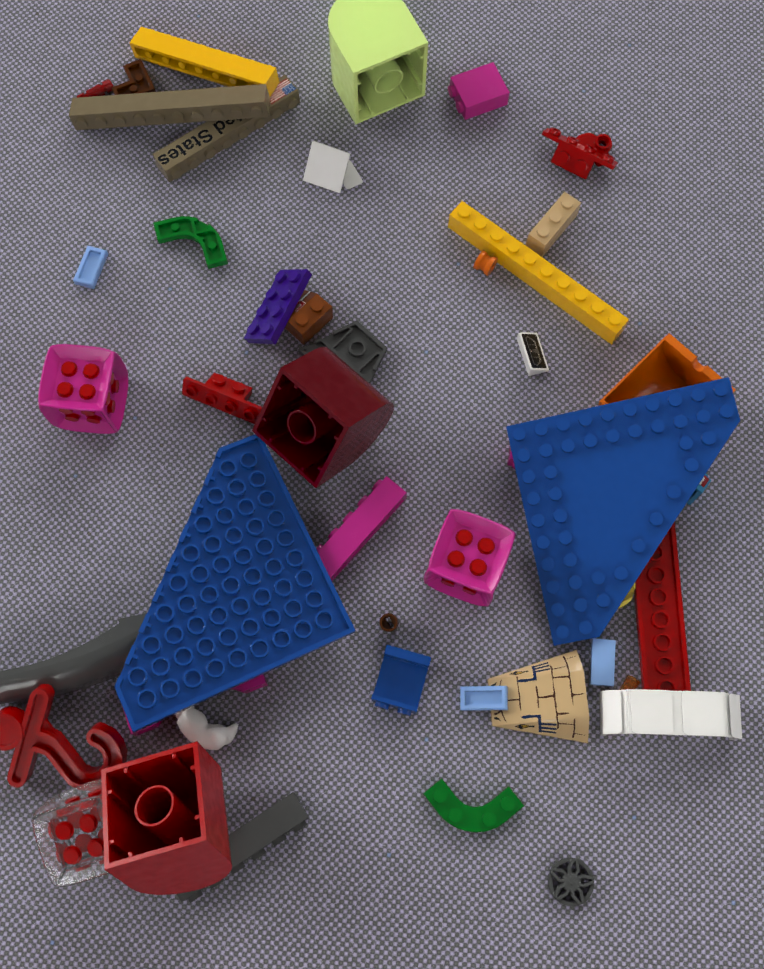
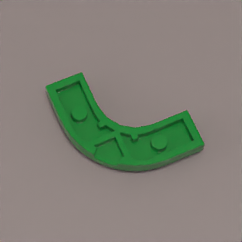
[153,216,228,269]
[423,778,524,832]

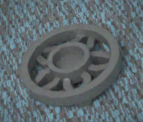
[548,858,594,906]

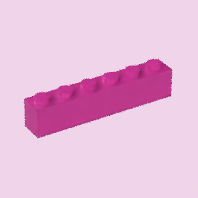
[316,476,407,581]

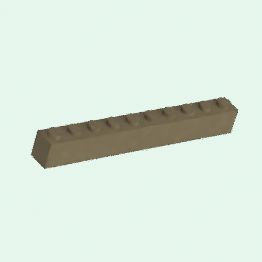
[69,84,270,130]

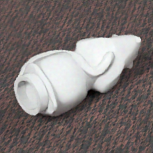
[175,706,238,750]

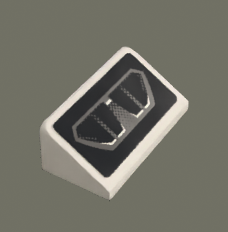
[517,332,549,376]

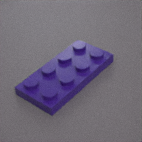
[243,269,312,345]

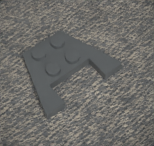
[298,321,387,384]

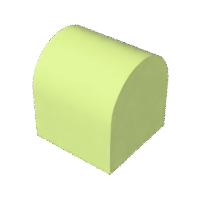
[328,0,428,125]

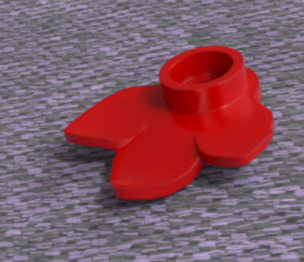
[576,133,612,167]

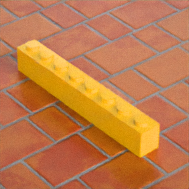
[129,27,280,97]

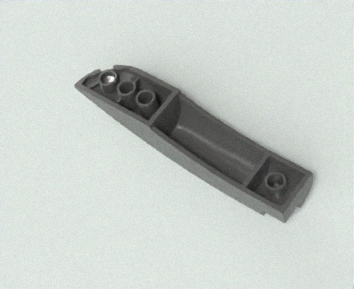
[0,613,147,704]

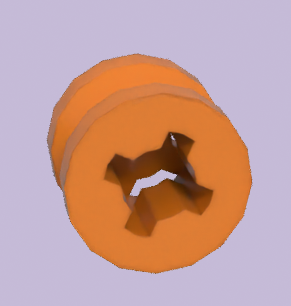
[473,250,498,276]

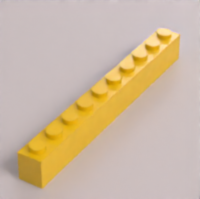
[448,201,629,345]

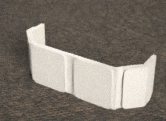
[599,689,742,740]

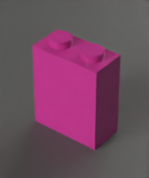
[448,62,510,120]

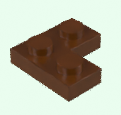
[112,59,156,95]

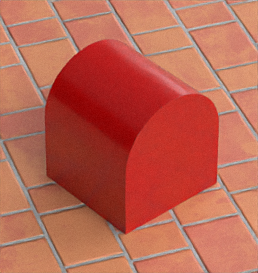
[101,741,232,895]

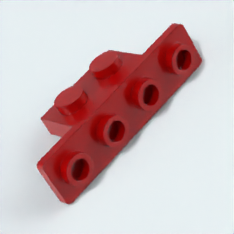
[542,127,618,180]
[182,372,262,424]

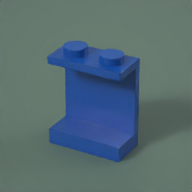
[371,645,431,716]

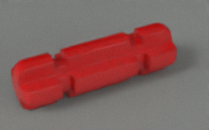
[77,79,114,98]

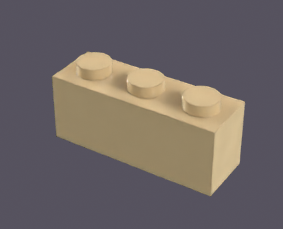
[526,192,581,257]

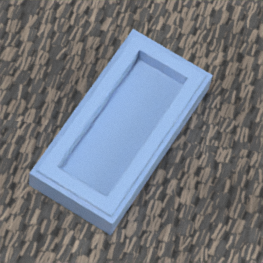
[73,246,108,289]
[589,638,616,687]
[460,686,508,711]

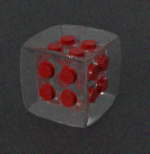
[32,779,110,888]

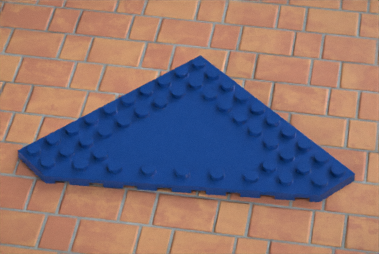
[506,377,740,646]
[114,434,356,733]

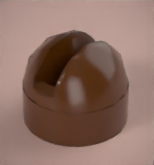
[379,613,399,632]

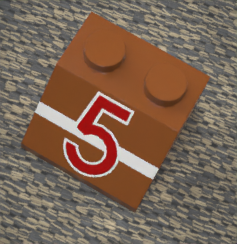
[285,290,333,345]

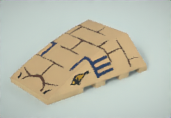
[487,650,589,743]

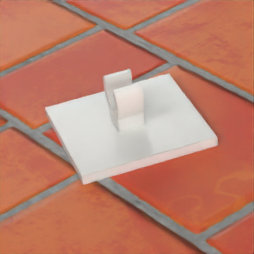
[303,141,351,193]

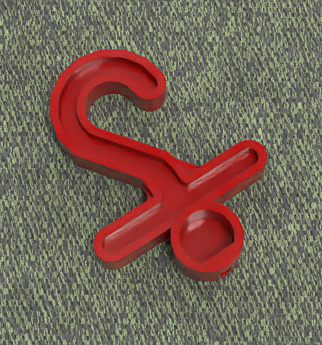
[0,684,127,792]

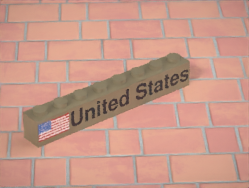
[153,75,300,182]

